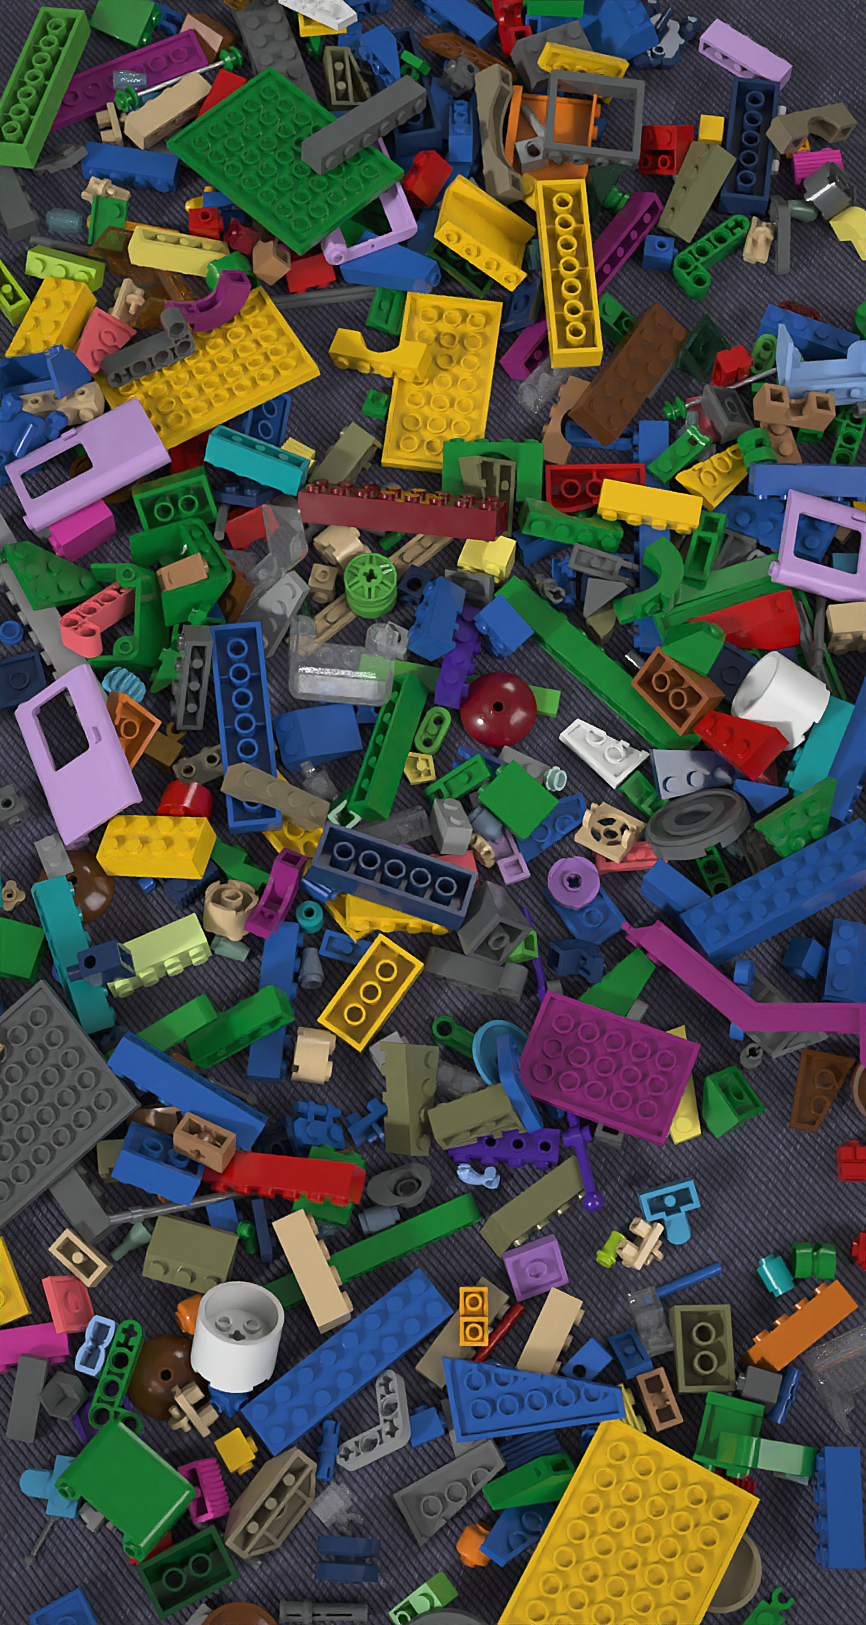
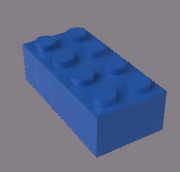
[813,1447,865,1570]

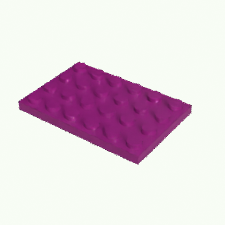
[519,990,701,1147]

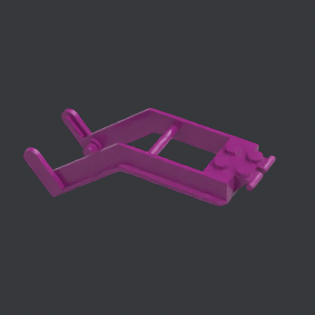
[622,920,866,1068]

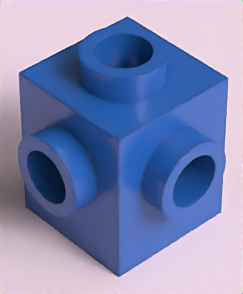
[208,1382,250,1418]

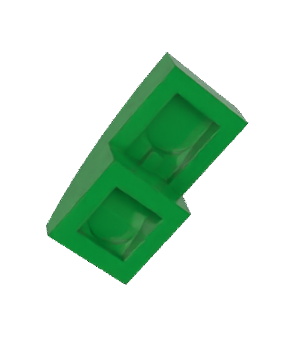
[617,770,670,819]

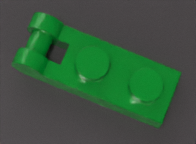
[646,424,713,487]
[422,753,494,810]

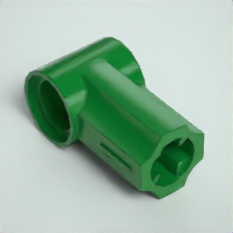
[432,1016,475,1061]

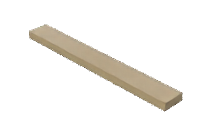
[285,534,453,660]

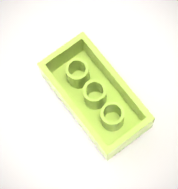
[107,913,212,998]

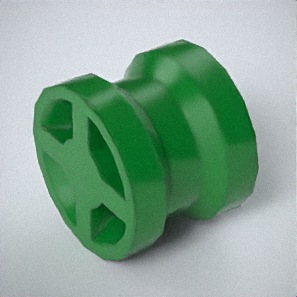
[602,185,631,215]

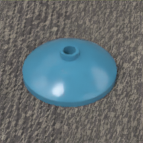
[472,1020,528,1085]

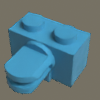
[637,1177,701,1244]
[20,1455,83,1520]

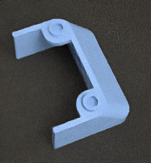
[776,324,866,406]

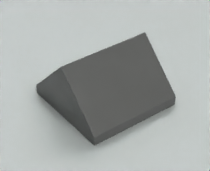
[700,384,755,444]
[583,578,627,620]

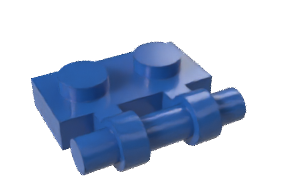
[293,1099,346,1153]

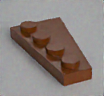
[420,31,519,82]

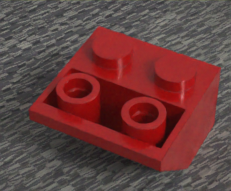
[638,125,694,175]

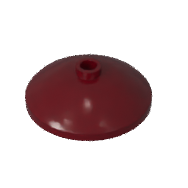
[460,672,537,748]

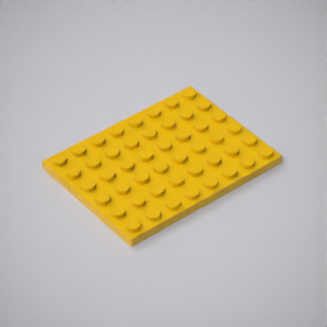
[92,286,321,450]
[497,1419,760,1625]

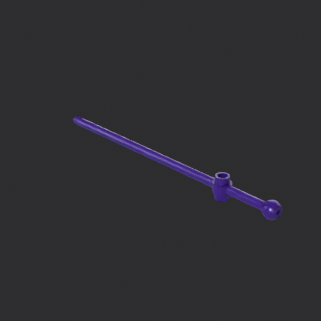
[520,907,604,1212]

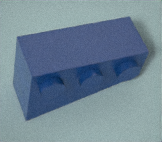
[406,576,466,662]

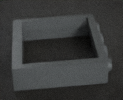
[542,69,645,171]

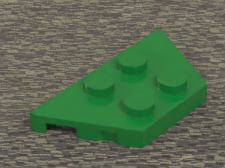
[754,776,837,858]

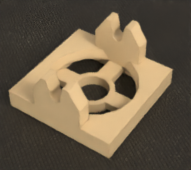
[575,802,647,864]

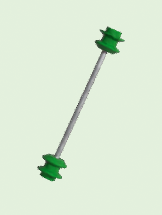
[114,46,243,113]
[662,353,804,424]

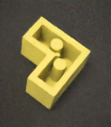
[458,536,516,587]

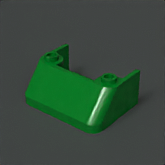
[129,518,233,627]
[87,563,171,673]

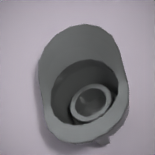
[367,1163,432,1208]

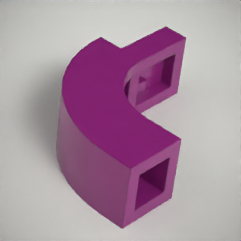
[165,269,251,332]
[244,847,308,939]

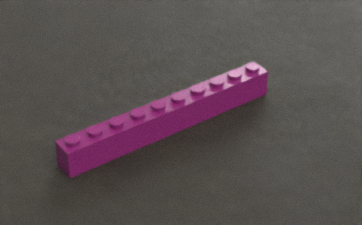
[499,192,664,381]

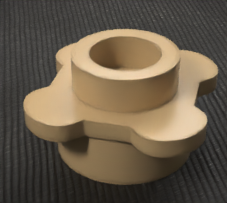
[2,880,26,911]

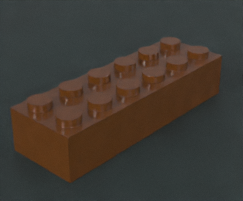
[568,302,691,447]

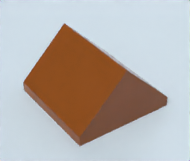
[180,14,240,65]

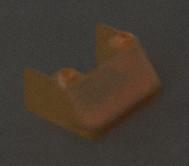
[87,226,196,331]

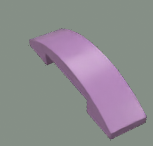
[469,792,530,885]

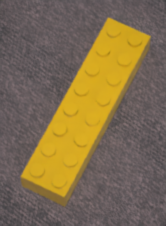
[535,179,603,368]

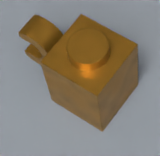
[143,722,187,775]

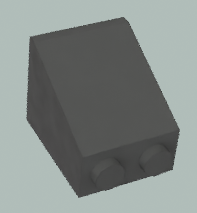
[457,880,533,967]

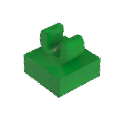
[400,50,431,81]
[362,389,391,421]

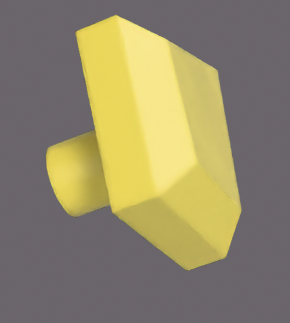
[403,752,436,785]

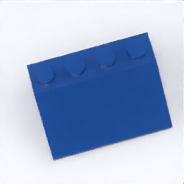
[575,0,660,60]

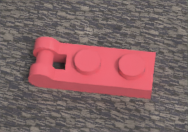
[592,841,668,875]

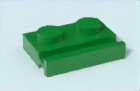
[88,195,129,250]
[365,287,407,338]

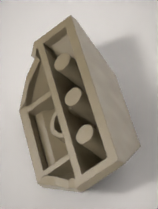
[223,1447,317,1559]

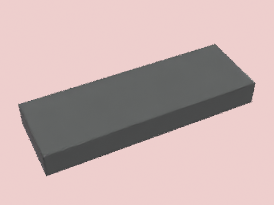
[5,1353,49,1443]

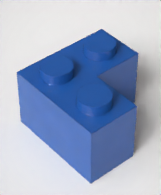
[473,594,534,661]

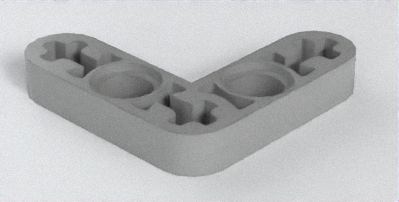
[336,1369,411,1471]

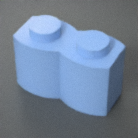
[75,1315,119,1380]

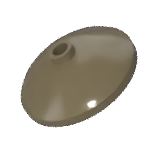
[706,1532,762,1613]

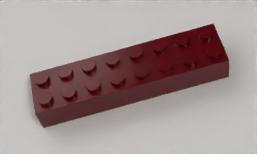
[297,479,507,542]

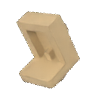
[308,563,338,603]

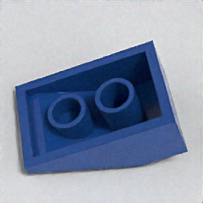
[272,702,364,773]

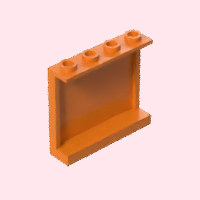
[504,85,601,184]

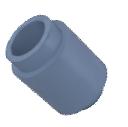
[467,805,504,843]
[358,1204,401,1235]

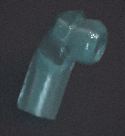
[675,411,699,441]

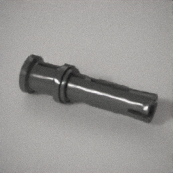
[280,1598,367,1625]

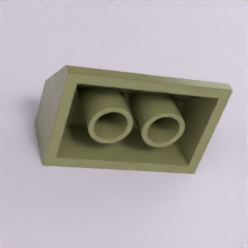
[142,1214,240,1294]
[669,1304,736,1395]

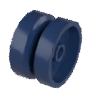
[315,1536,381,1584]

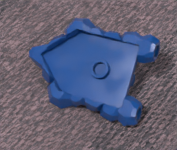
[0,392,69,488]

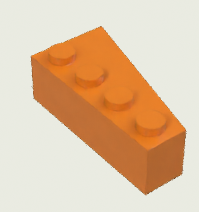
[105,691,162,771]
[740,1280,859,1373]

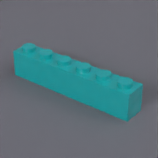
[30,875,116,1037]

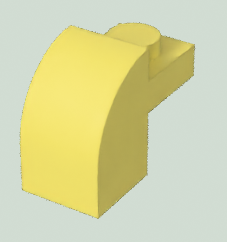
[829,207,866,260]

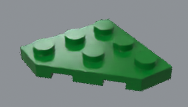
[2,541,102,611]

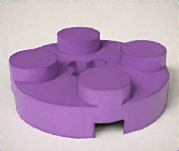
[547,856,600,910]

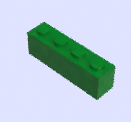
[185,985,295,1069]

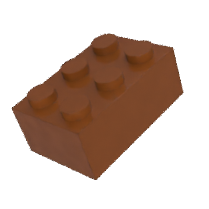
[630,645,726,736]

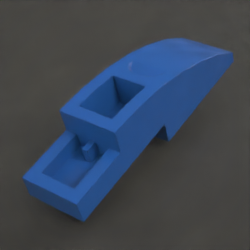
[431,59,456,153]

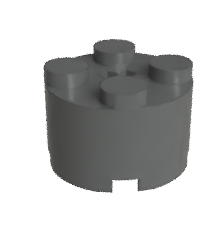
[803,161,857,220]

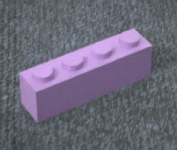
[698,19,792,90]

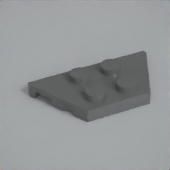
[670,529,758,571]
[745,969,829,1059]

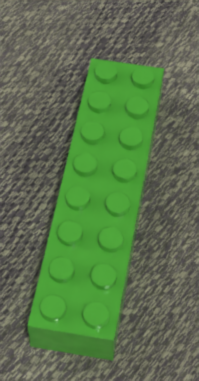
[0,7,91,169]

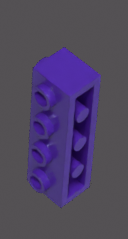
[434,605,484,709]
[448,1128,560,1170]

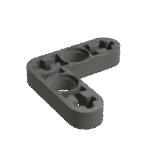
[766,195,791,275]

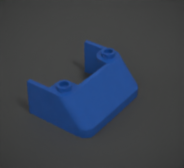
[0,344,92,401]

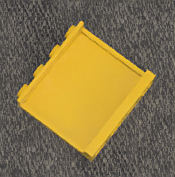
[434,174,536,291]

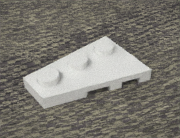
[278,0,357,31]
[559,719,650,789]

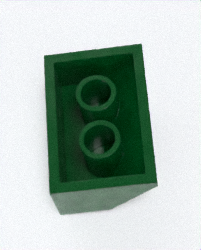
[425,236,495,300]
[135,1524,240,1620]

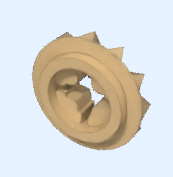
[467,832,496,868]

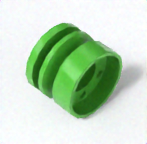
[344,553,397,619]

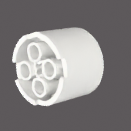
[731,651,830,751]
[191,1281,284,1393]

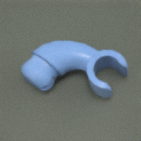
[457,1163,500,1189]

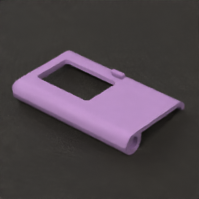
[320,137,417,265]
[4,397,171,532]
[769,489,866,603]
[15,664,143,850]

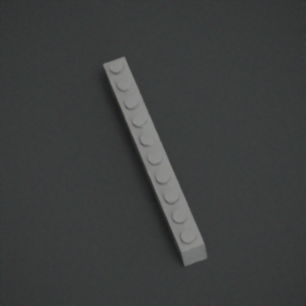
[0,513,108,727]

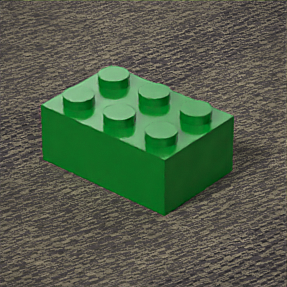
[132,465,219,531]

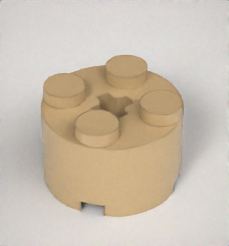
[313,525,372,578]
[203,880,259,941]
[291,1026,336,1085]

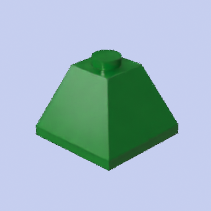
[660,620,726,678]
[702,1065,766,1138]

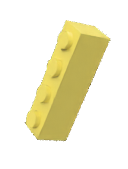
[128,225,230,277]

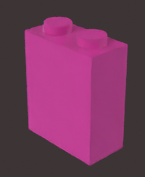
[48,499,117,563]

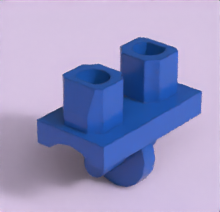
[345,1097,388,1147]

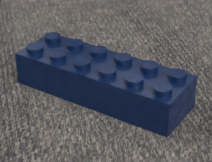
[371,26,442,158]
[718,77,781,217]
[306,821,478,931]

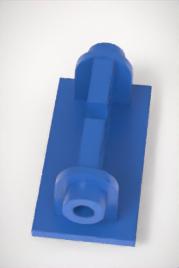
[551,556,577,611]

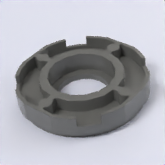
[645,788,750,860]

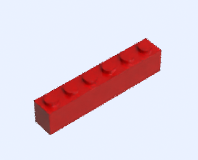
[202,1151,367,1207]

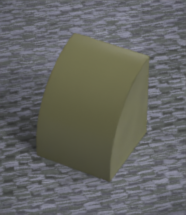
[585,601,616,646]

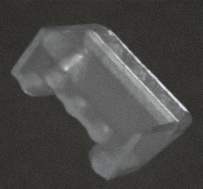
[287,614,399,706]

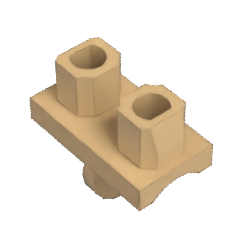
[96,102,127,147]
[81,176,131,204]
[743,216,774,264]
[107,278,147,328]
[615,1217,665,1270]
[168,1381,219,1437]

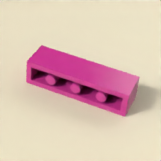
[0,1322,73,1374]

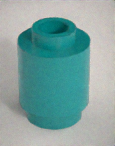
[296,901,324,934]
[756,1253,795,1297]

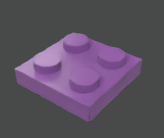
[502,1234,569,1302]

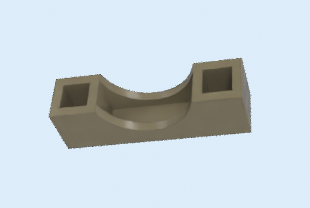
[766,102,858,155]
[220,762,330,831]

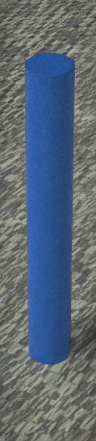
[642,1262,722,1305]

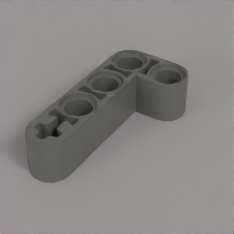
[100,307,196,387]
[421,946,528,1004]

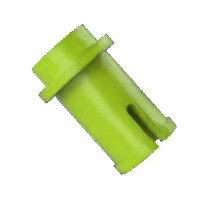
[596,1231,627,1268]

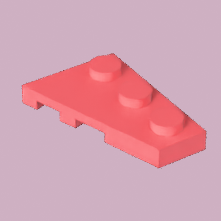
[74,307,138,377]

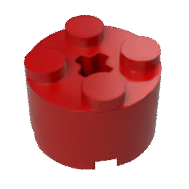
[156,780,215,821]

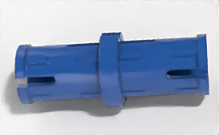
[766,1365,803,1426]
[315,1420,341,1481]

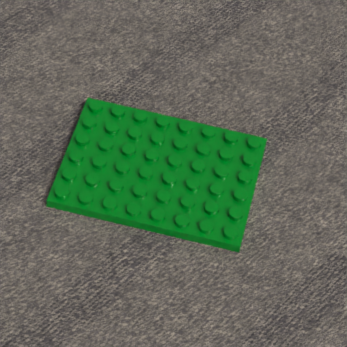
[166,66,404,256]

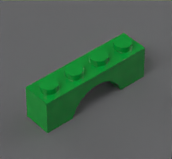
[517,497,624,553]

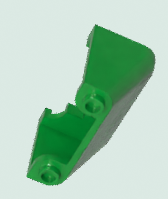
[54,1419,196,1563]

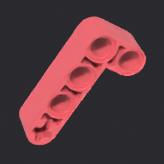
[59,581,136,658]

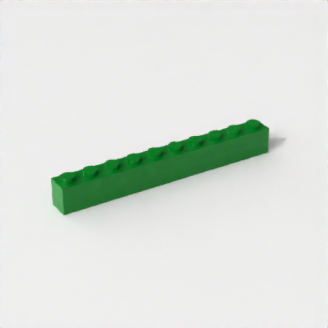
[494,575,702,750]

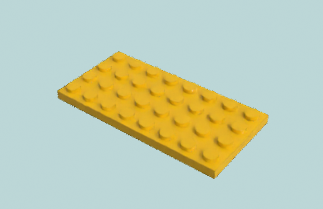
[381,292,503,474]

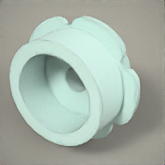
[543,766,567,791]

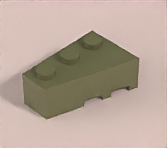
[322,46,372,112]
[458,456,516,537]

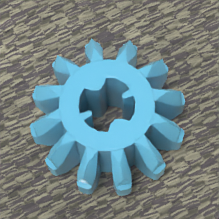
[101,666,147,703]

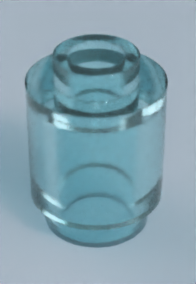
[46,207,83,235]

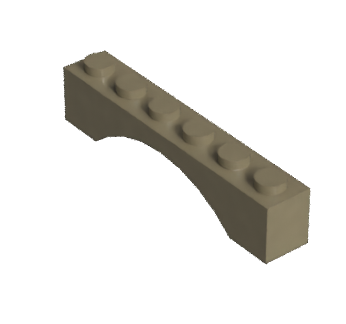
[475,63,524,206]

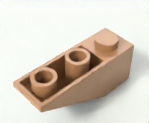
[156,553,209,592]

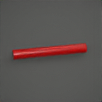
[471,1302,525,1362]

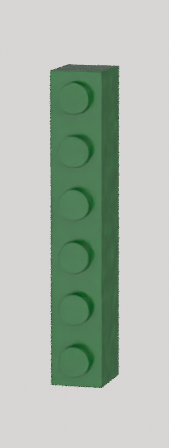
[348,672,430,823]

